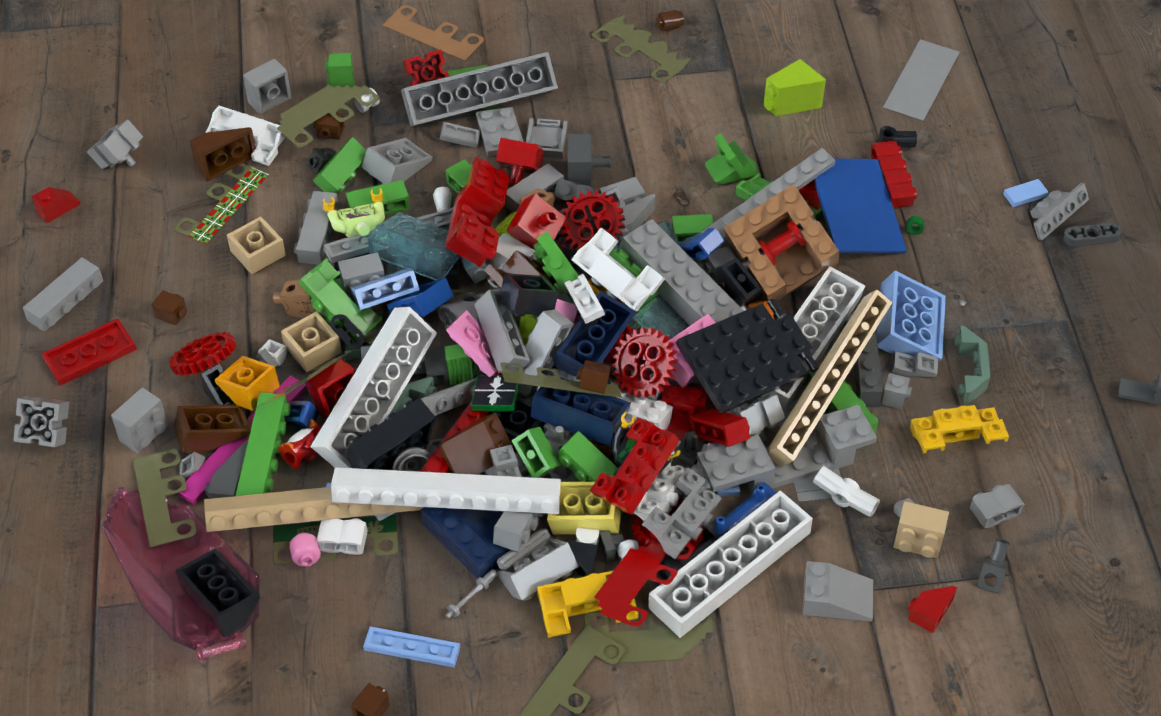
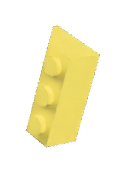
[547,482,621,535]

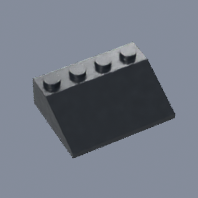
[347,398,436,470]

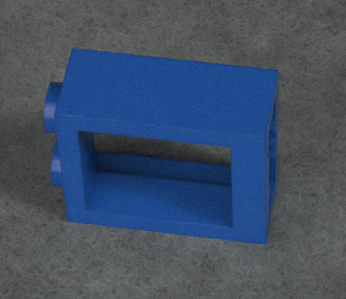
[387,278,454,317]

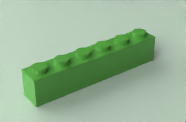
[236,392,290,496]

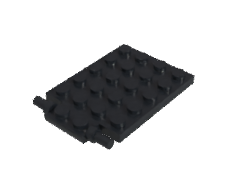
[676,298,819,415]

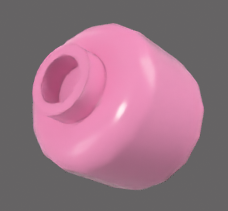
[289,533,321,567]

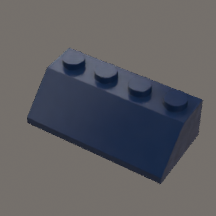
[554,291,636,376]
[530,374,631,447]

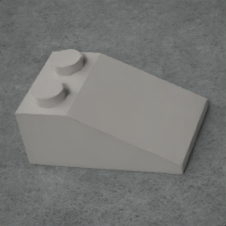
[362,138,433,184]
[803,561,873,622]

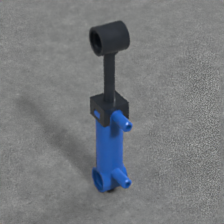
[658,482,777,580]

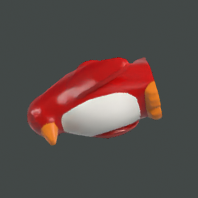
[278,419,323,469]

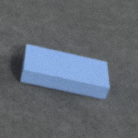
[1003,179,1048,207]

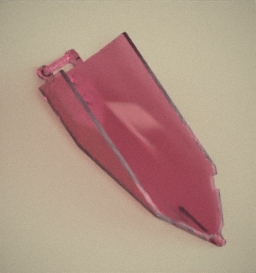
[102,487,260,661]

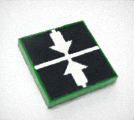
[471,375,520,411]

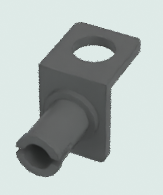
[977,538,1010,593]

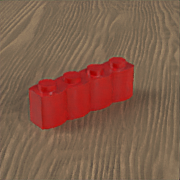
[871,140,917,208]

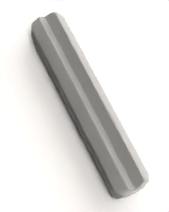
[497,528,550,570]

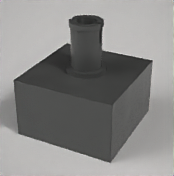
[568,134,611,186]

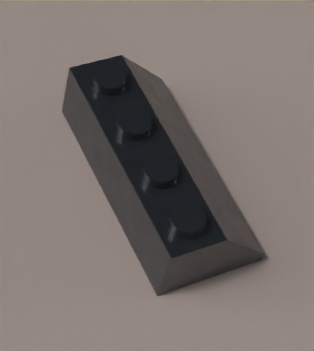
[175,548,260,638]

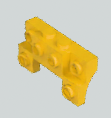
[910,405,1009,454]
[537,571,638,638]

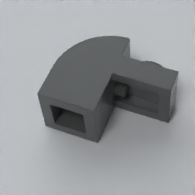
[425,345,449,386]

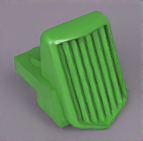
[705,133,757,185]

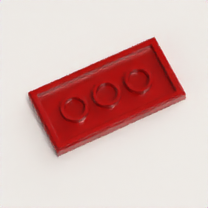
[41,318,137,386]

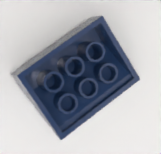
[421,507,511,579]

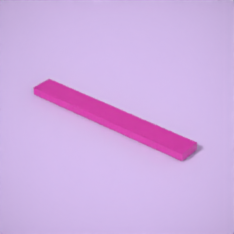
[177,375,307,505]

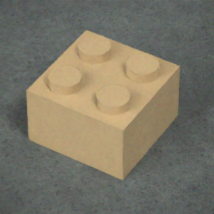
[227,216,286,274]
[281,311,342,373]
[893,501,949,559]

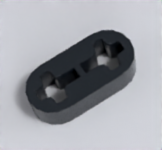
[330,314,365,348]

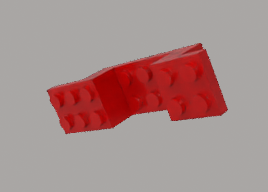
[445,156,509,267]

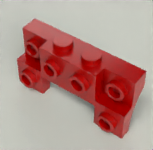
[590,417,680,515]

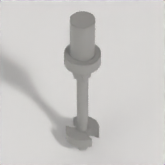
[446,569,498,618]

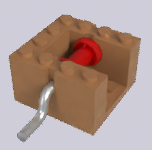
[719,184,839,302]

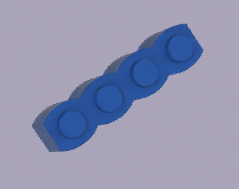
[677,228,724,262]

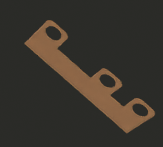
[383,5,484,61]

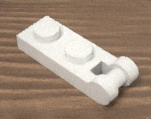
[564,274,605,324]

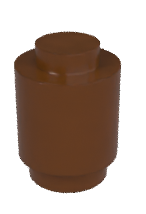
[656,10,684,31]

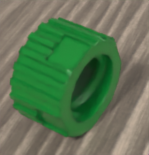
[906,216,924,235]

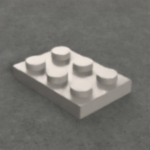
[475,107,524,157]

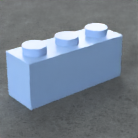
[350,268,419,310]

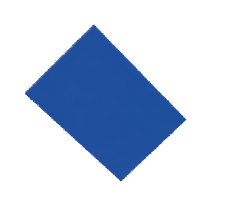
[814,158,907,253]

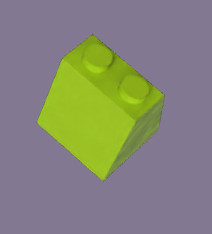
[764,59,826,116]

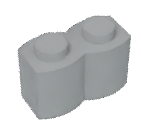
[969,484,1025,529]

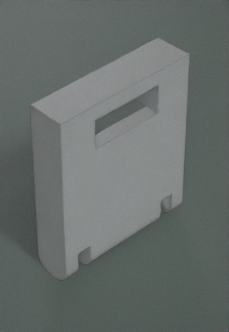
[526,118,568,159]

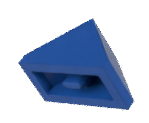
[285,401,319,429]

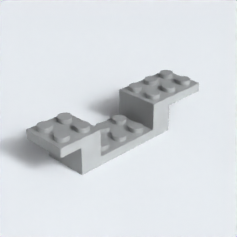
[697,404,877,493]

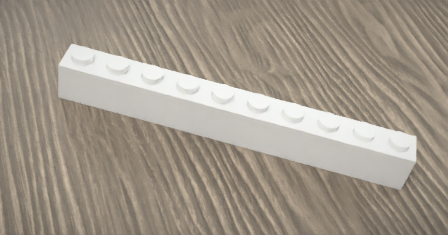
[331,467,561,514]

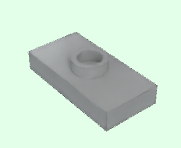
[439,122,480,148]

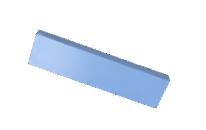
[363,626,461,668]

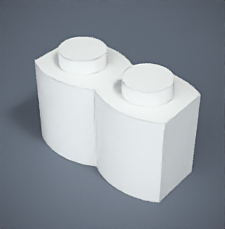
[316,518,368,555]

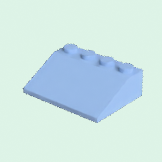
[876,271,946,361]

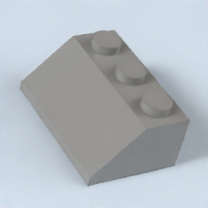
[495,538,579,601]

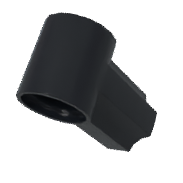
[877,126,917,147]

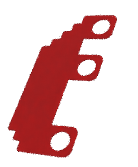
[594,542,695,627]

